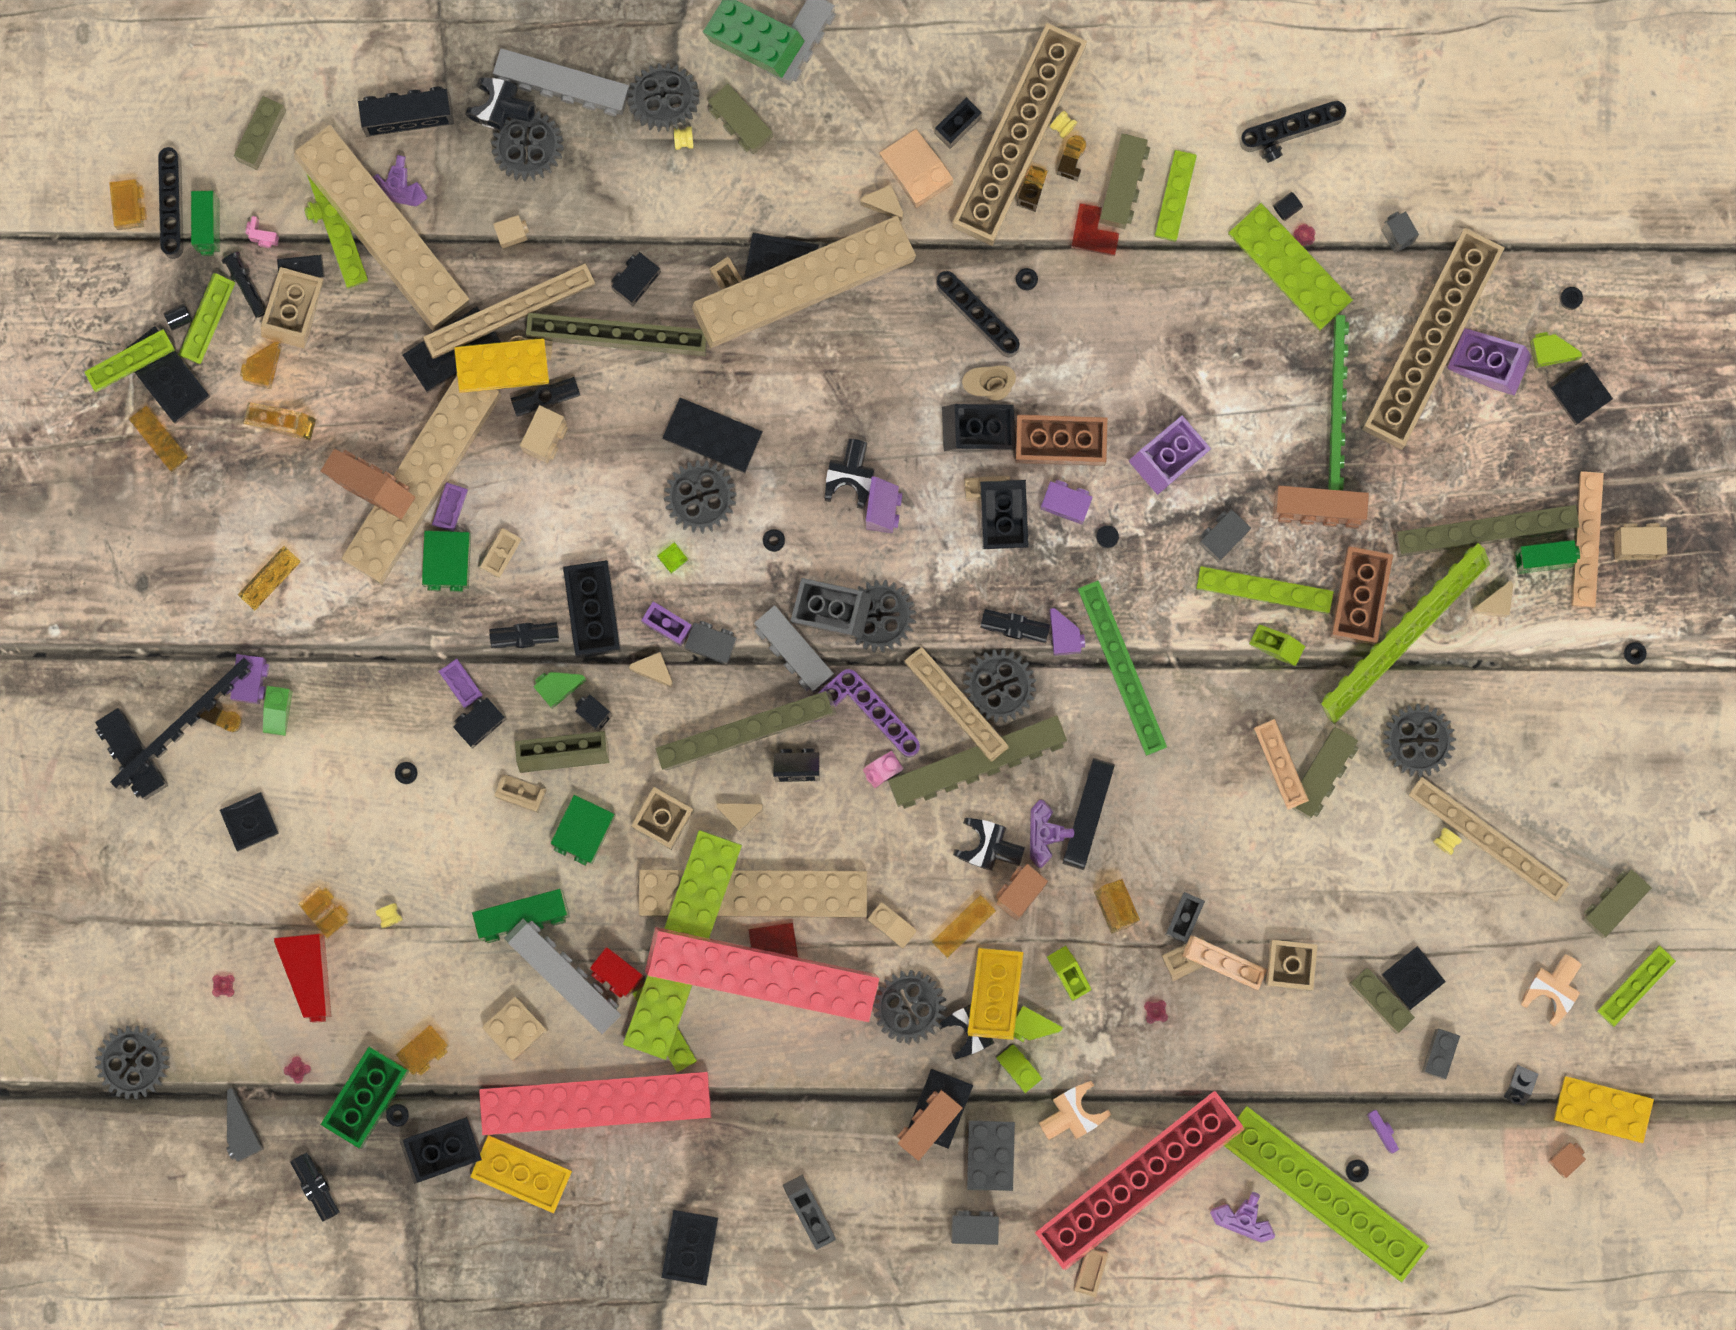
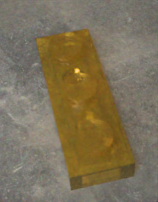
[129,406,189,472]
[238,546,301,611]
[932,895,996,958]

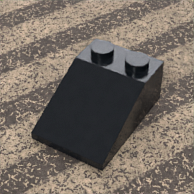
[942,404,1016,452]
[980,480,1029,550]
[773,748,820,782]
[399,1117,482,1184]

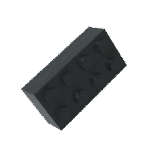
[358,86,454,137]
[563,560,622,658]

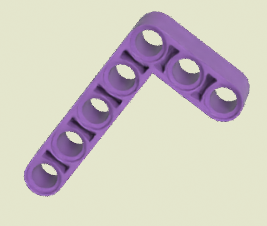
[814,669,920,758]

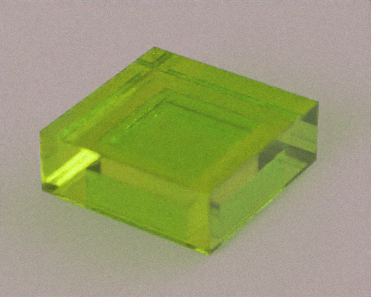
[657,542,689,574]

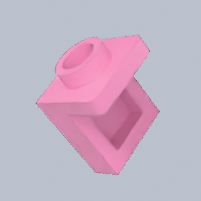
[246,216,279,248]
[863,751,904,788]

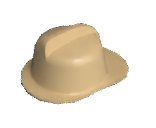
[962,365,1016,401]

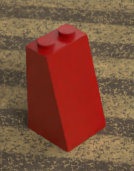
[274,934,332,1023]

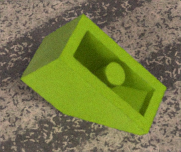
[1530,332,1582,368]
[1249,624,1306,666]
[1047,945,1092,1002]
[1014,1006,1063,1042]
[996,1044,1043,1094]

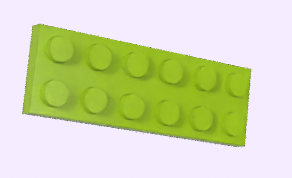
[1228,203,1353,331]

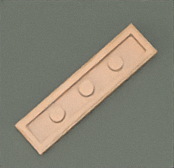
[1254,719,1309,810]
[1182,935,1267,990]

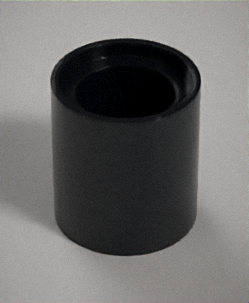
[1273,192,1303,221]
[164,304,192,331]

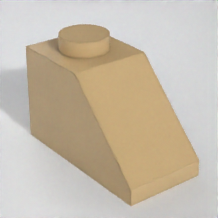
[867,902,917,949]

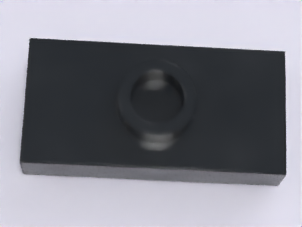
[277,254,325,277]

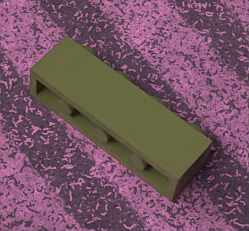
[1099,133,1151,229]
[1292,727,1359,819]
[515,731,610,773]

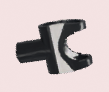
[465,78,536,130]
[825,438,875,509]
[953,818,1025,871]
[939,1004,995,1060]

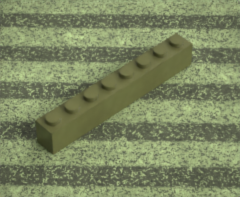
[526,313,707,357]
[1394,505,1579,557]
[655,691,837,770]
[888,716,1067,809]

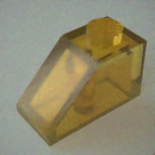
[240,342,282,389]

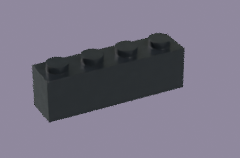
[95,708,168,800]

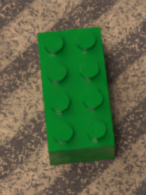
[703,0,805,78]
[472,889,570,944]
[320,1046,410,1149]

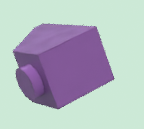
[1050,608,1085,656]

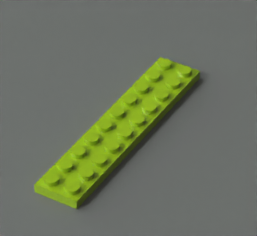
[1321,543,1490,724]
[623,830,742,1060]
[1224,1106,1429,1283]

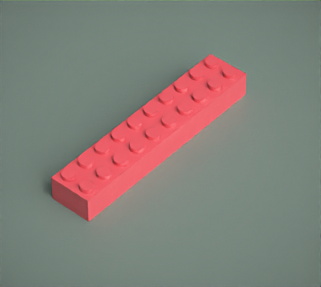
[645,927,879,1022]
[479,1072,712,1135]
[1035,1091,1245,1271]

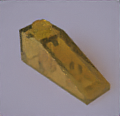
[243,402,317,441]

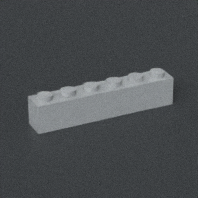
[493,49,630,116]
[504,919,621,1034]

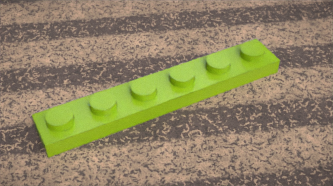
[306,173,369,289]
[1196,566,1334,614]

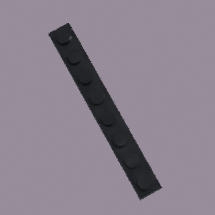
[110,658,253,790]

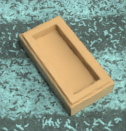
[1074,1249,1109,1297]

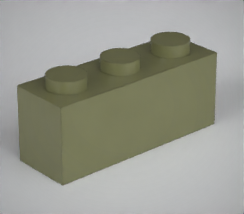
[708,84,773,154]
[234,96,286,170]
[1583,869,1652,938]
[1349,968,1415,1034]

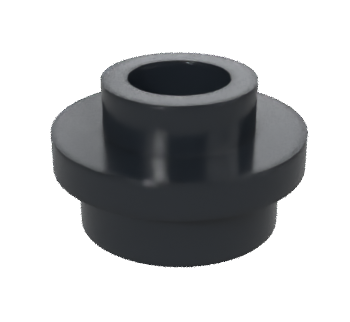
[1261,144,1283,163]
[1016,268,1038,291]
[763,529,785,552]
[1624,642,1647,665]
[395,762,418,785]
[386,1104,409,1127]
[1346,1160,1369,1182]

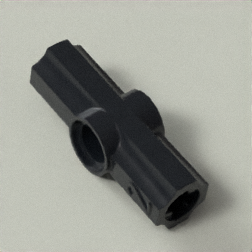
[510,377,581,417]
[980,609,1050,644]
[489,622,559,649]
[290,1152,340,1222]

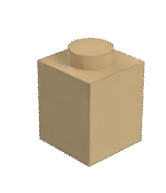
[493,215,529,249]

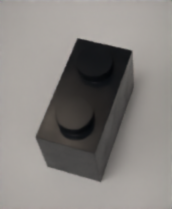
[934,97,982,149]
[611,252,661,306]
[575,694,613,732]
[453,697,507,749]

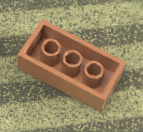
[1015,415,1108,466]
[320,448,415,520]
[1273,486,1369,529]
[1330,546,1393,646]
[995,864,1048,921]

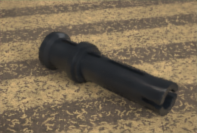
[221,251,266,318]

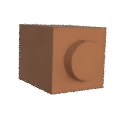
[1548,1142,1586,1178]

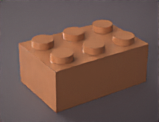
[897,1090,962,1161]

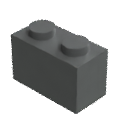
[1382,211,1419,253]
[1199,510,1251,563]
[685,621,737,665]
[1165,892,1205,944]
[1422,1029,1460,1080]

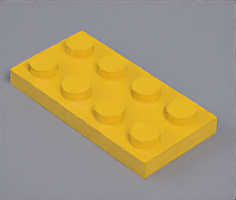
[454,339,549,393]
[968,948,1024,1040]
[1553,1076,1654,1143]
[470,1135,572,1213]

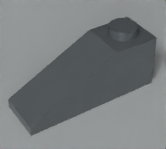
[226,1088,264,1162]
[782,1174,836,1250]

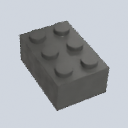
[791,578,872,639]
[967,1121,1015,1191]
[951,1210,999,1245]

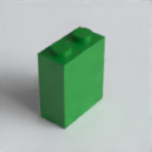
[191,191,220,256]
[422,531,471,592]
[1514,540,1580,574]
[550,795,616,866]

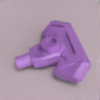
[372,155,428,207]
[1030,800,1074,868]
[1210,1192,1275,1243]

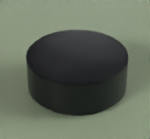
[1560,287,1583,310]
[1096,525,1119,549]

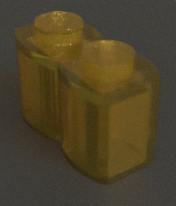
[298,886,349,939]

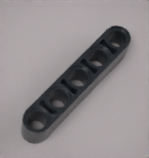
[1240,101,1346,152]
[158,147,184,259]
[936,271,1020,358]
[1062,758,1115,870]

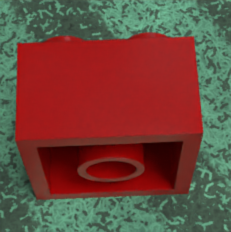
[590,947,645,998]

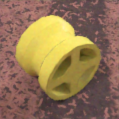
[1050,111,1078,139]
[674,126,693,150]
[1433,828,1462,855]
[375,903,403,929]

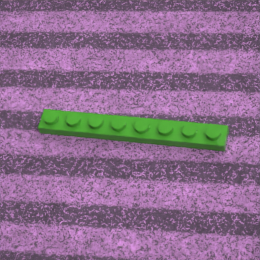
[1328,315,1349,491]
[1078,580,1167,756]

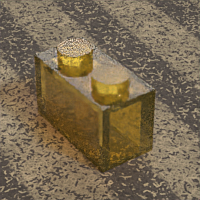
[109,179,147,230]
[1094,879,1140,934]
[395,1025,450,1076]

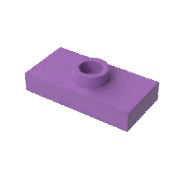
[432,482,468,532]
[438,659,483,708]
[1367,1110,1400,1154]

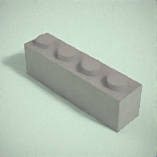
[767,0,836,86]
[754,605,834,693]

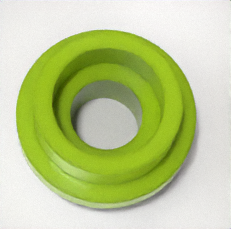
[304,201,322,224]

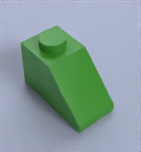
[533,672,587,709]
[263,686,293,736]

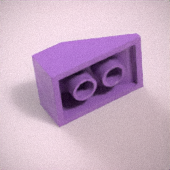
[1447,328,1532,396]
[1129,415,1211,495]
[866,476,902,533]

